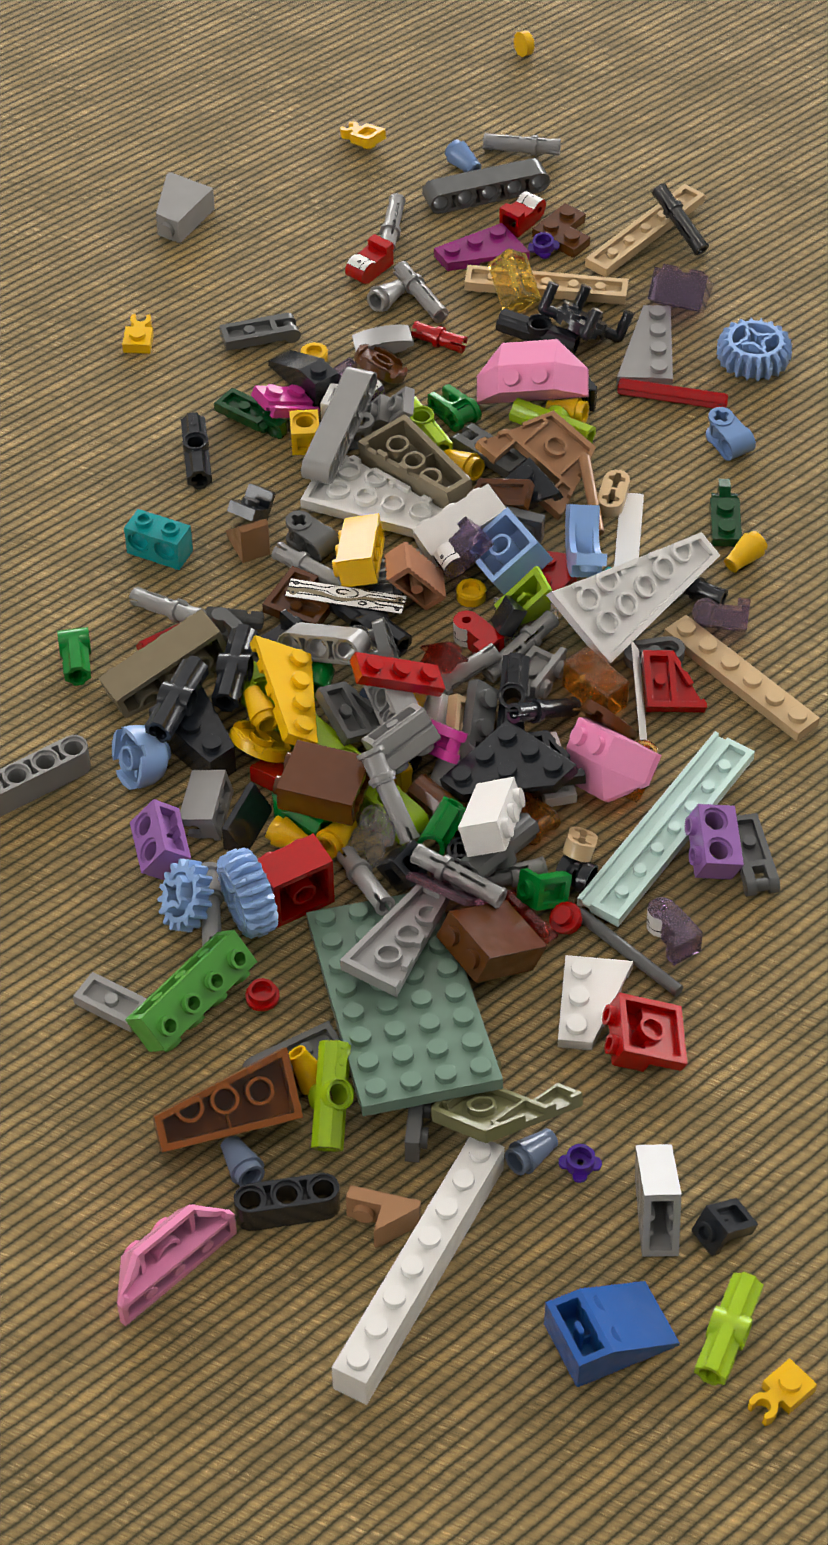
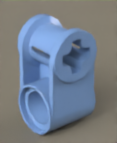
[706,407,756,461]

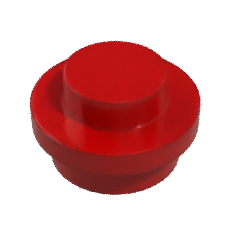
[549,901,582,935]
[245,978,280,1012]

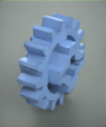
[158,858,214,932]

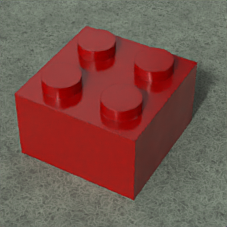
[257,834,335,928]

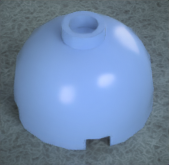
[112,725,171,790]

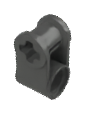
[285,510,339,563]

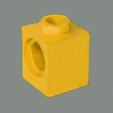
[289,409,319,455]

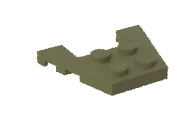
[431,1060,583,1144]

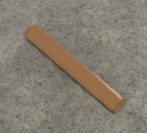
[579,454,604,536]

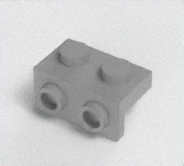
[515,645,568,701]

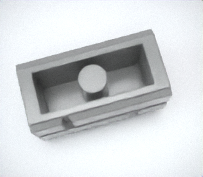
[361,702,441,774]

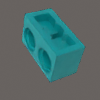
[124,509,193,570]

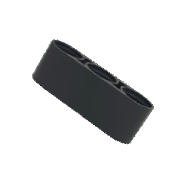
[234,1173,340,1231]

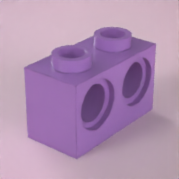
[130,799,191,880]
[684,804,744,879]

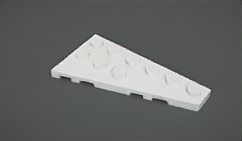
[300,455,443,538]
[546,532,720,666]

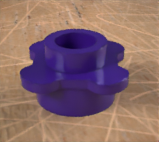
[528,232,559,259]
[558,1144,602,1183]

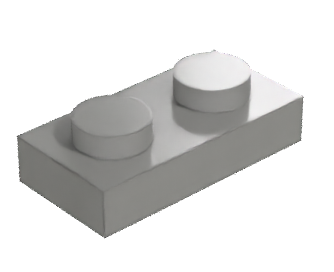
[73,972,147,1032]

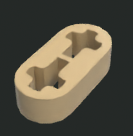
[598,470,630,518]
[562,827,598,862]

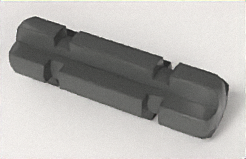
[205,606,265,630]

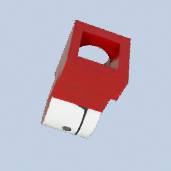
[499,191,546,238]
[345,234,394,284]
[453,610,504,654]

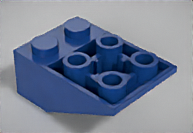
[544,1281,680,1388]

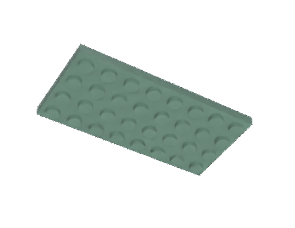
[306,893,503,1116]

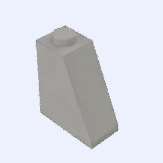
[156,172,215,243]
[635,1144,681,1257]

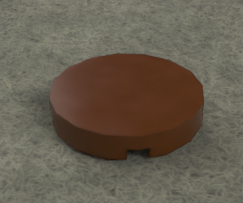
[354,344,408,384]
[580,699,639,741]

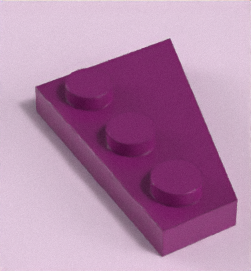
[434,223,530,271]

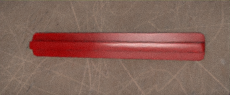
[617,378,728,408]

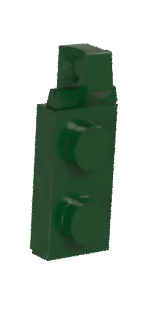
[214,387,288,439]
[709,478,742,547]

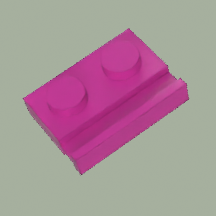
[251,384,320,418]

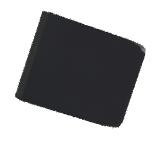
[490,595,527,637]

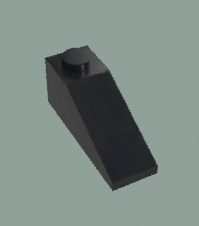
[268,350,339,408]

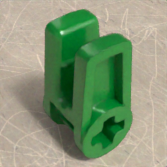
[427,384,482,432]

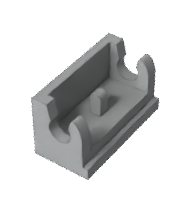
[180,770,234,840]

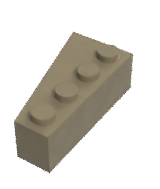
[98,609,227,718]

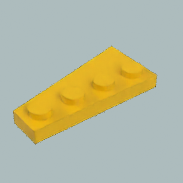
[250,635,318,746]

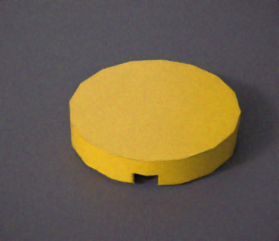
[229,720,291,763]

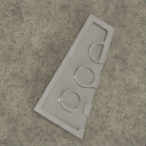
[616,305,673,385]
[340,881,449,997]

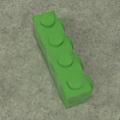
[125,930,258,1052]

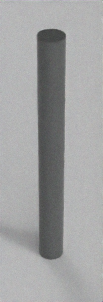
[580,908,684,997]

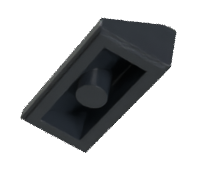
[222,782,272,851]

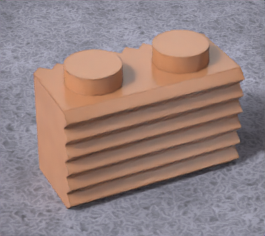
[383,542,446,610]

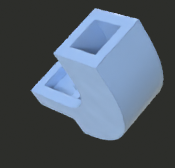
[565,504,607,578]

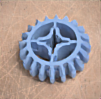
[717,318,792,381]
[216,847,279,939]

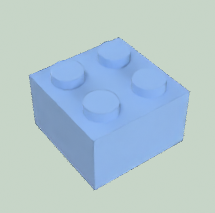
[463,507,553,595]

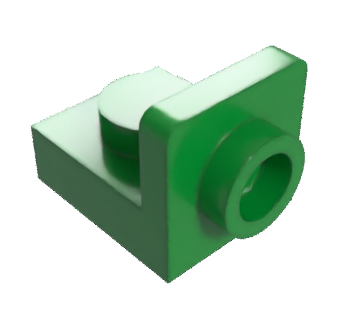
[516,868,572,911]

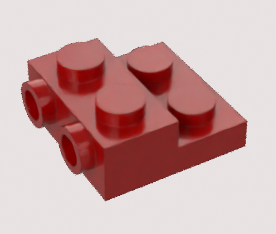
[602,992,687,1072]

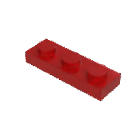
[350,652,445,697]

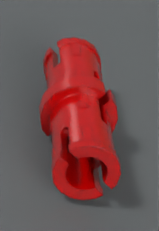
[411,321,468,354]

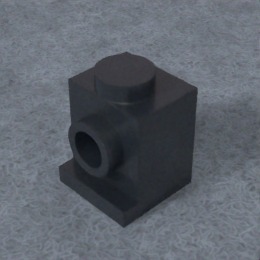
[376,839,428,892]

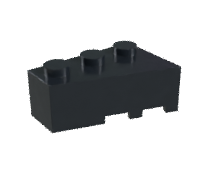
[149,686,237,776]

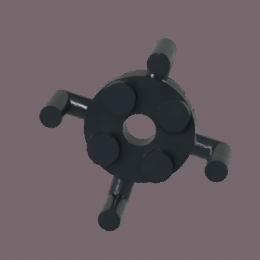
[538,281,634,343]

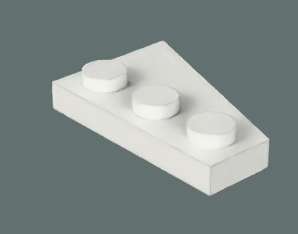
[557,955,633,1050]

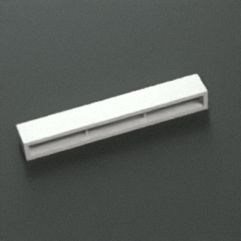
[332,1137,505,1405]

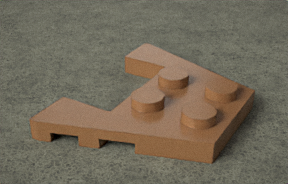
[475,411,596,520]

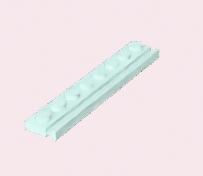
[577,731,755,927]

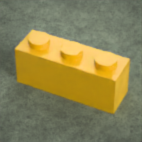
[332,513,385,587]

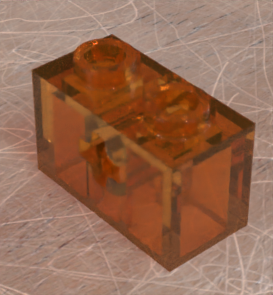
[562,646,629,714]

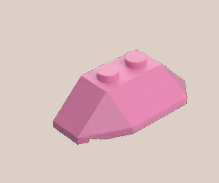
[477,339,589,404]
[566,717,662,803]
[117,1205,237,1326]

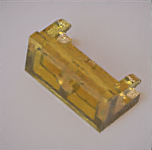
[488,248,541,312]

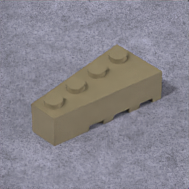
[358,414,473,509]

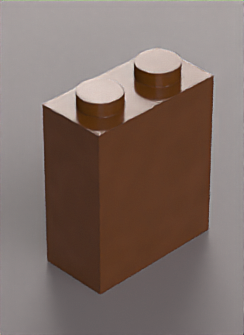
[273,740,370,826]
[436,900,547,983]

